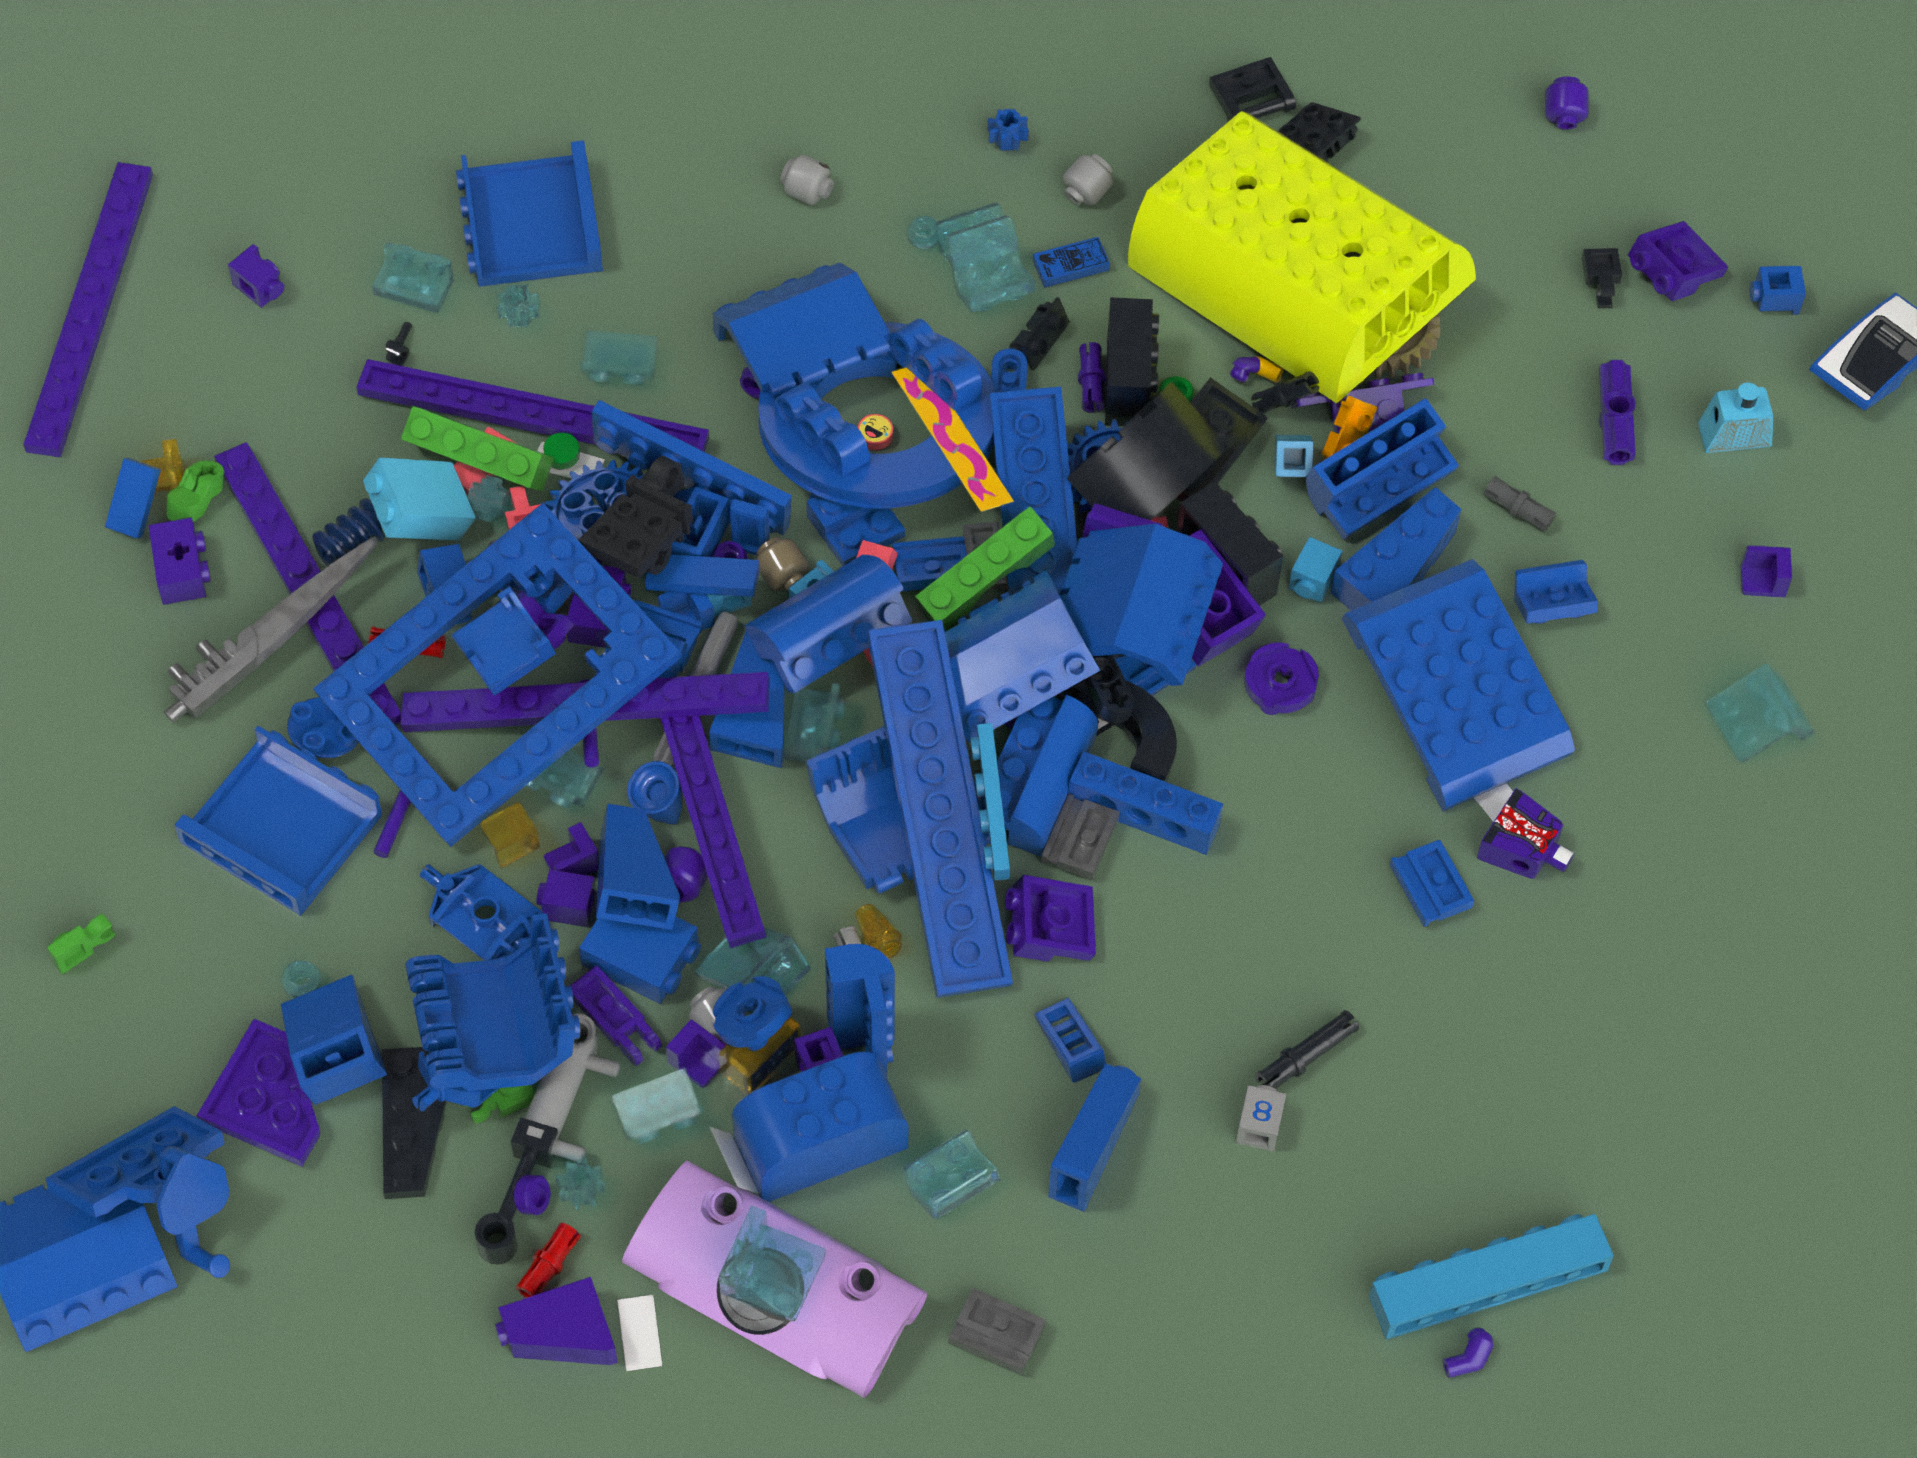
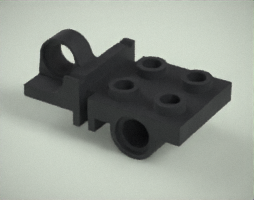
[578,456,693,579]

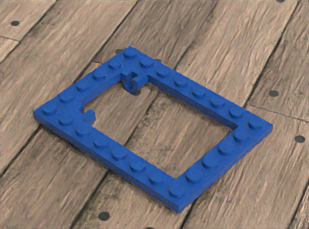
[313,503,682,847]

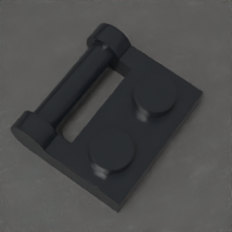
[1209,57,1296,122]

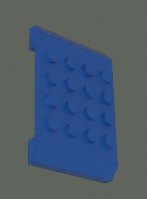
[1341,559,1575,812]

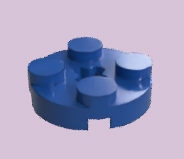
[713,976,792,1051]

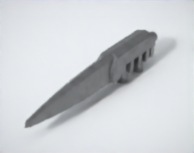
[164,537,378,723]

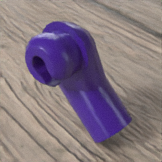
[1443,1328,1493,1378]

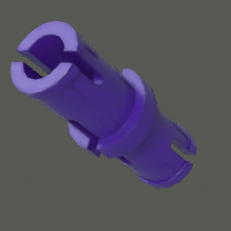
[1078,342,1106,413]

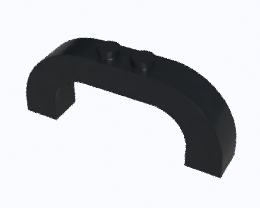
[1053,670,1177,782]

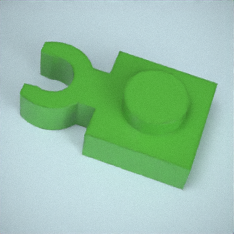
[47,914,116,975]
[466,1085,535,1123]

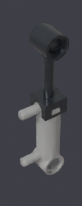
[475,1013,621,1265]

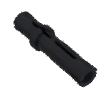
[1255,1010,1359,1089]

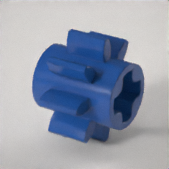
[987,108,1029,151]

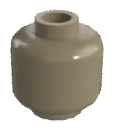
[756,537,809,592]

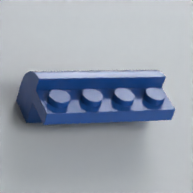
[1306,398,1459,540]
[744,555,912,693]
[978,695,1098,857]
[824,944,895,1076]

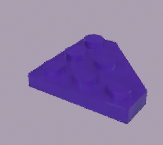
[196,1019,321,1167]

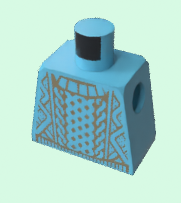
[1698,382,1773,453]

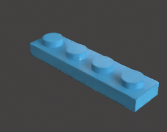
[970,723,1010,881]

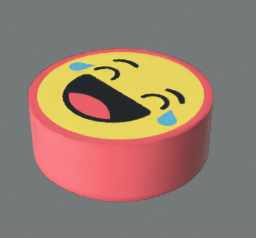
[858,414,893,450]

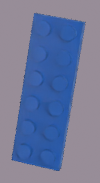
[990,386,1077,595]
[592,400,792,536]

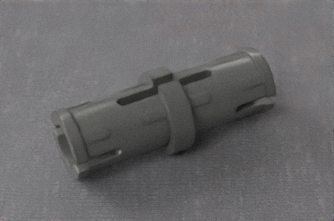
[1483,476,1557,533]

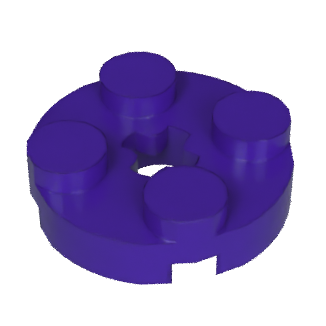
[1244,642,1319,715]

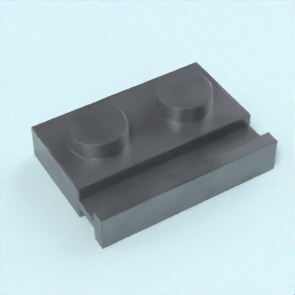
[1041,794,1120,880]
[948,1288,1046,1376]

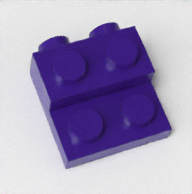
[1627,221,1728,301]
[1005,875,1096,962]

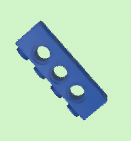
[1069,751,1223,855]

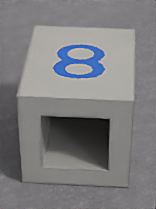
[1236,1085,1286,1151]

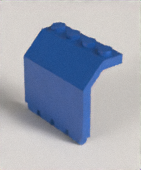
[713,262,890,398]
[1060,524,1223,686]
[806,726,990,894]
[0,1184,178,1352]

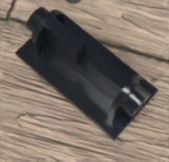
[1009,297,1070,371]

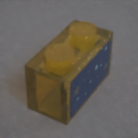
[718,1016,801,1095]

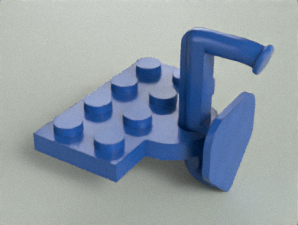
[46,1106,230,1278]

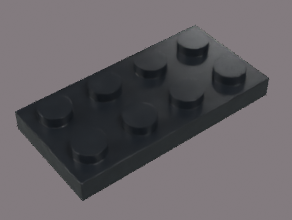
[1176,377,1268,502]

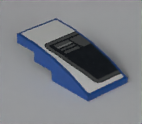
[1809,292,1917,411]

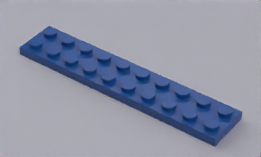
[867,620,1013,998]

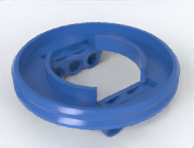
[758,318,996,508]

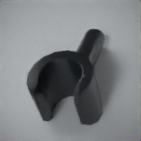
[386,322,412,366]

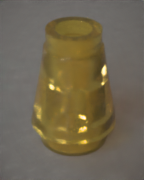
[855,904,902,959]

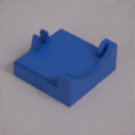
[451,586,556,696]

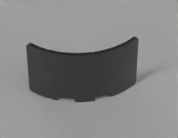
[1067,382,1227,520]

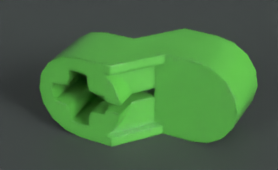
[166,460,224,522]

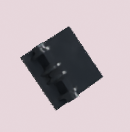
[1278,102,1361,162]

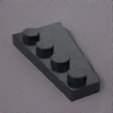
[382,1047,447,1199]

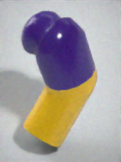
[1230,356,1284,382]

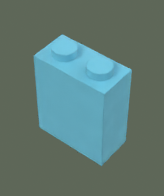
[363,458,476,541]

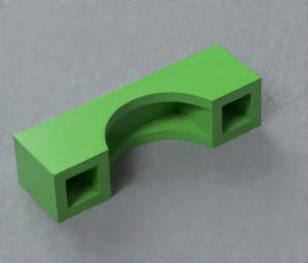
[401,406,555,491]
[915,506,1055,631]

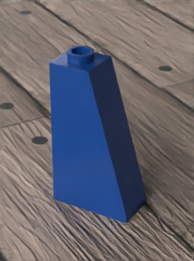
[709,621,785,768]
[596,804,680,930]
[1048,1063,1141,1212]

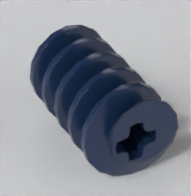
[312,498,384,567]

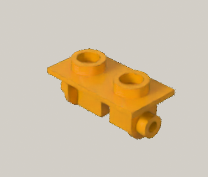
[1321,395,1378,462]

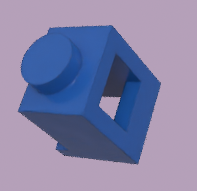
[1749,266,1806,315]

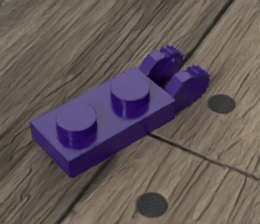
[569,966,662,1066]

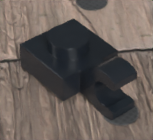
[1582,248,1622,308]

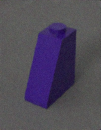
[494,1277,618,1365]

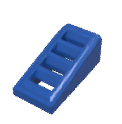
[1035,997,1106,1083]

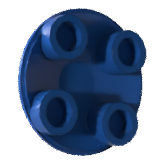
[287,697,359,758]

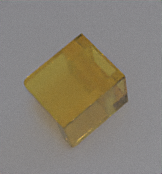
[140,439,184,493]
[480,802,540,868]

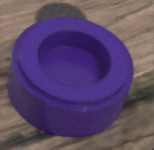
[514,1175,551,1215]

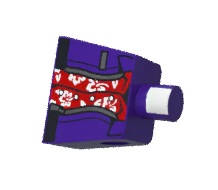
[1477,788,1575,879]

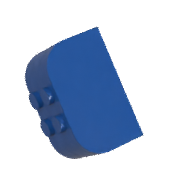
[732,1052,909,1202]

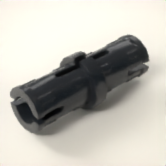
[1251,371,1319,414]

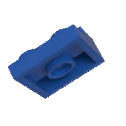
[806,493,906,566]

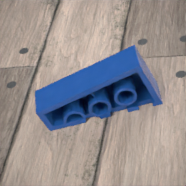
[1331,487,1461,610]

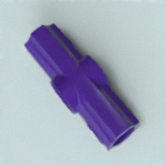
[1598,360,1636,465]

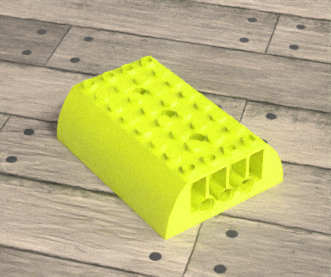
[1128,111,1476,403]

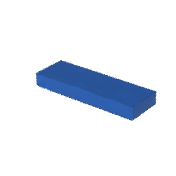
[645,555,760,597]

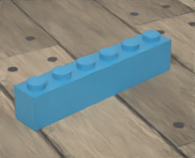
[1369,1214,1614,1340]

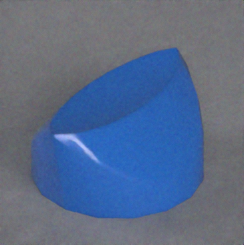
[627,761,682,824]

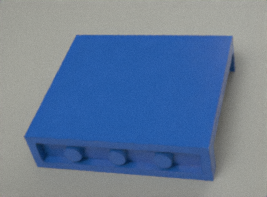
[456,140,603,287]
[174,726,382,916]

